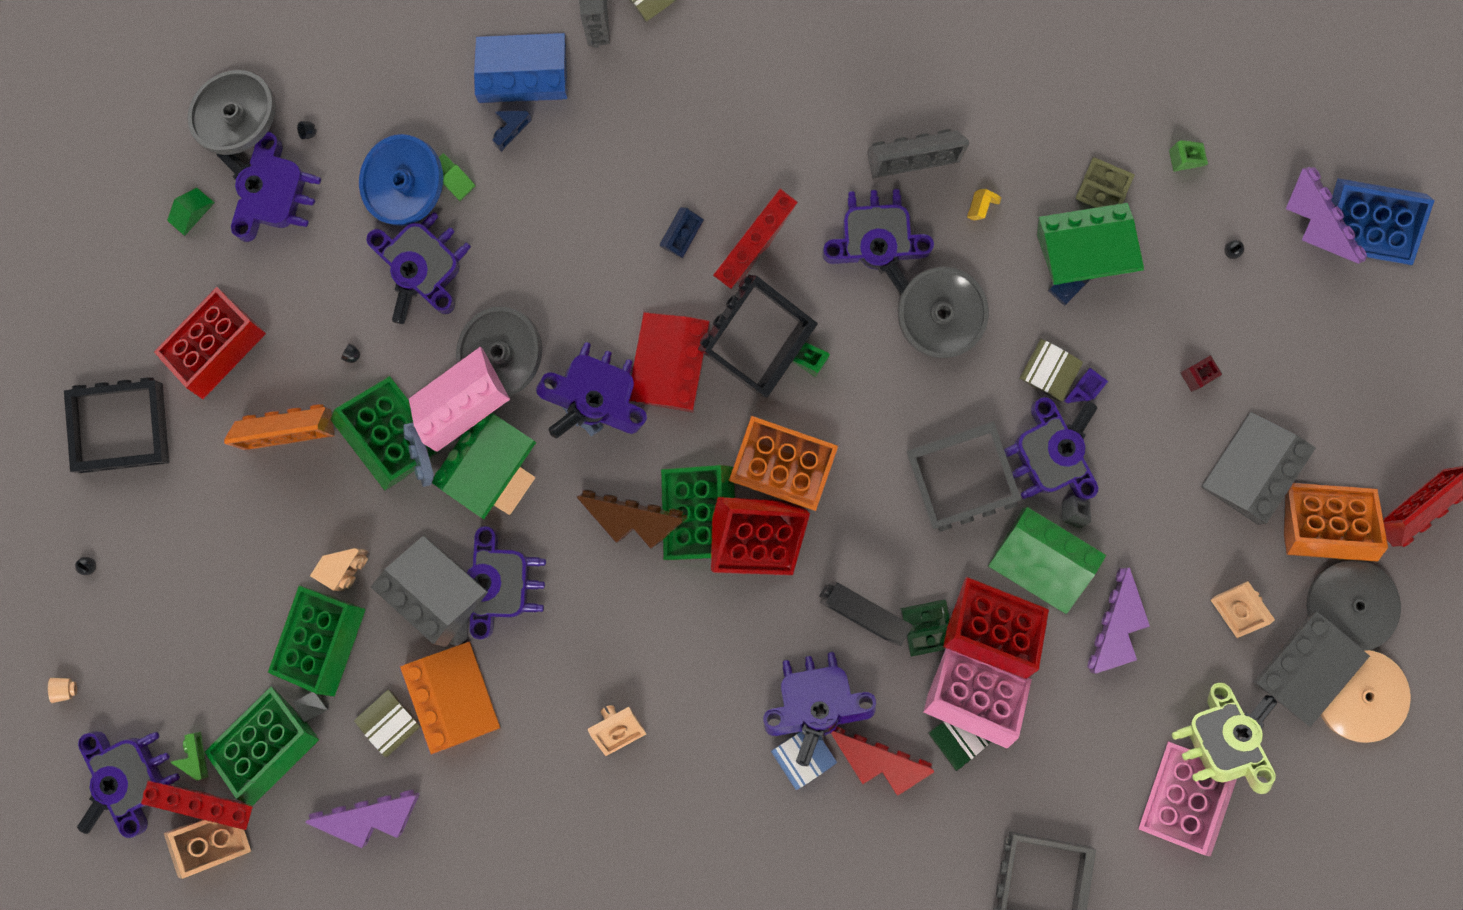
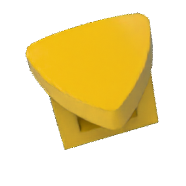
[967,189,1002,221]

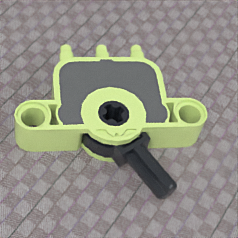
[1172,683,1277,794]

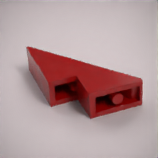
[713,189,798,289]
[830,727,934,796]
[141,781,253,830]

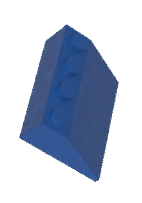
[474,33,568,103]
[1331,178,1435,265]

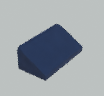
[659,207,704,258]

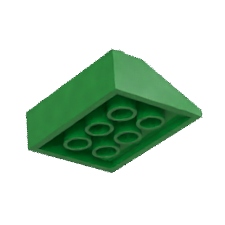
[1037,203,1144,285]
[330,376,444,491]
[432,413,536,519]
[661,465,735,560]
[988,507,1107,614]
[267,586,366,697]
[204,686,320,806]

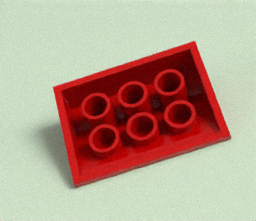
[154,287,266,399]
[629,312,710,413]
[1383,466,1463,547]
[711,497,810,575]
[943,577,1049,679]

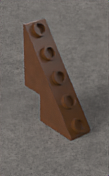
[577,490,688,549]

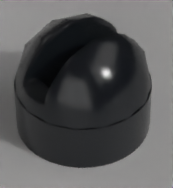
[297,121,317,139]
[1224,240,1244,259]
[341,343,360,363]
[75,557,96,575]

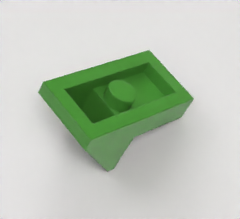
[439,153,476,201]
[171,732,209,780]

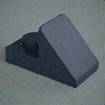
[492,111,532,152]
[1048,279,1091,306]

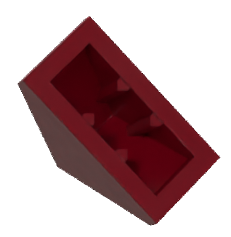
[1180,355,1222,392]

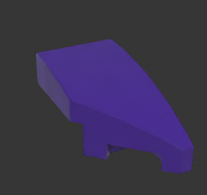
[1064,367,1108,403]

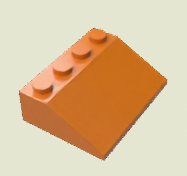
[224,404,335,450]
[729,416,838,511]
[1284,483,1388,561]
[400,641,501,754]

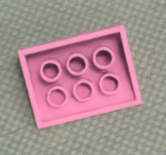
[409,347,510,452]
[923,648,1032,748]
[1138,742,1237,856]

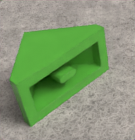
[1169,140,1208,172]

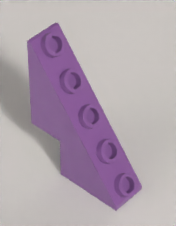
[1286,167,1367,264]
[1087,568,1150,674]
[305,790,420,848]

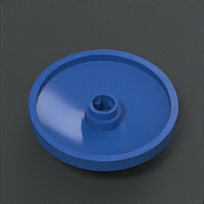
[359,134,443,226]

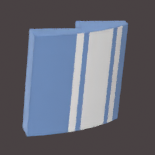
[771,731,837,790]

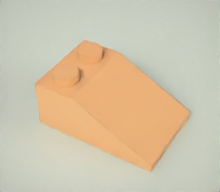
[164,819,251,879]

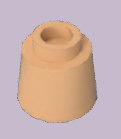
[48,678,77,703]

